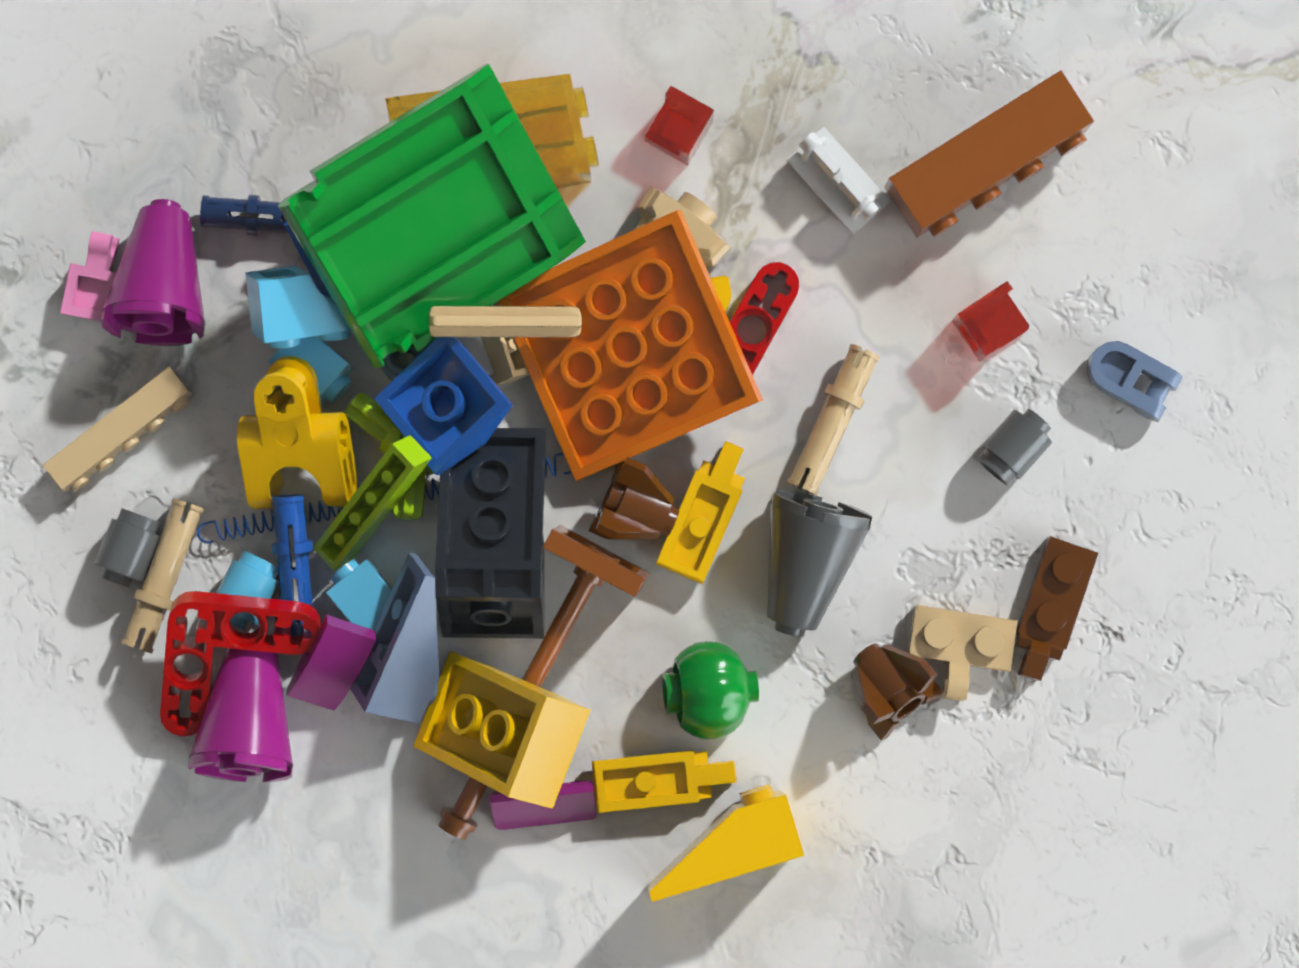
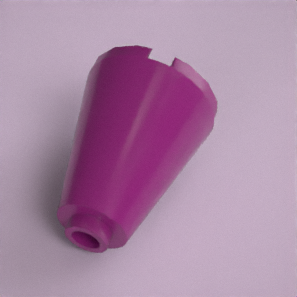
[101,199,205,346]
[188,648,293,782]

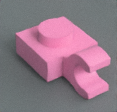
[60,231,120,322]

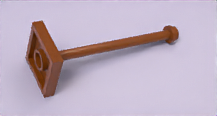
[438,525,650,840]

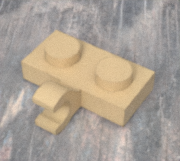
[908,605,1018,701]

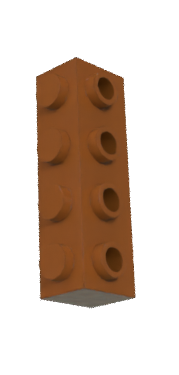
[884,70,1094,238]

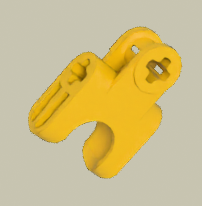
[237,356,358,509]

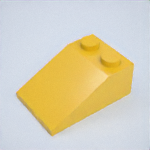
[413,651,590,809]
[648,784,804,902]

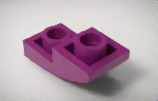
[286,615,376,711]

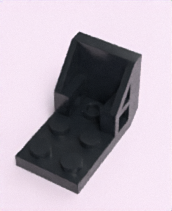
[435,428,546,639]

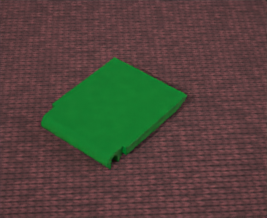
[278,63,586,368]

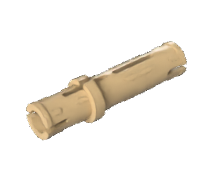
[787,344,880,496]
[120,498,204,654]

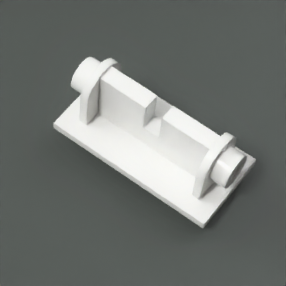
[786,127,891,235]

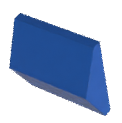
[374,337,513,475]

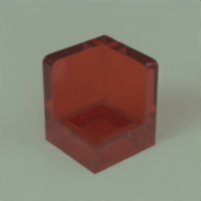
[644,86,714,166]
[952,281,1029,362]

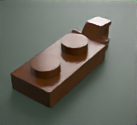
[1015,536,1098,681]

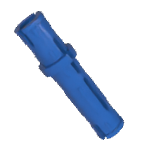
[271,494,313,637]

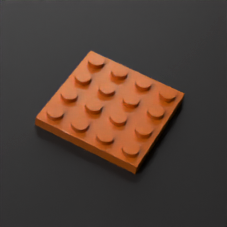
[498,210,763,481]

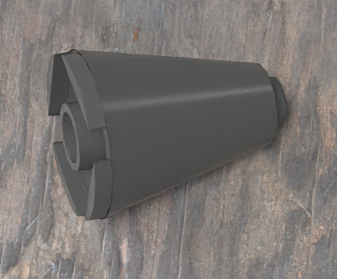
[767,490,872,637]

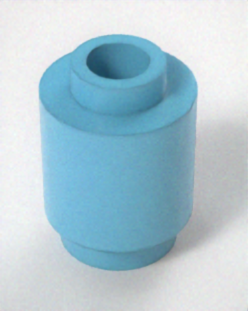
[216,550,279,630]

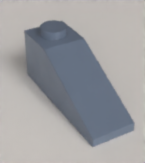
[350,552,439,724]

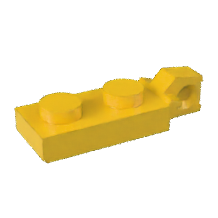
[656,441,745,585]
[591,750,737,813]

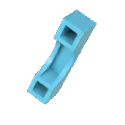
[245,265,351,348]

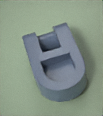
[1087,341,1183,422]

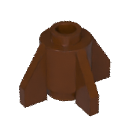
[589,457,679,543]
[851,644,944,740]

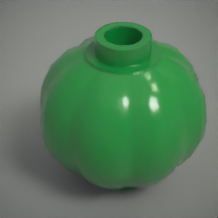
[662,641,759,740]

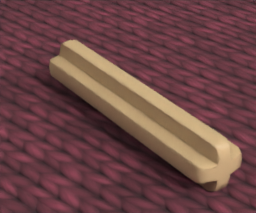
[428,306,582,337]

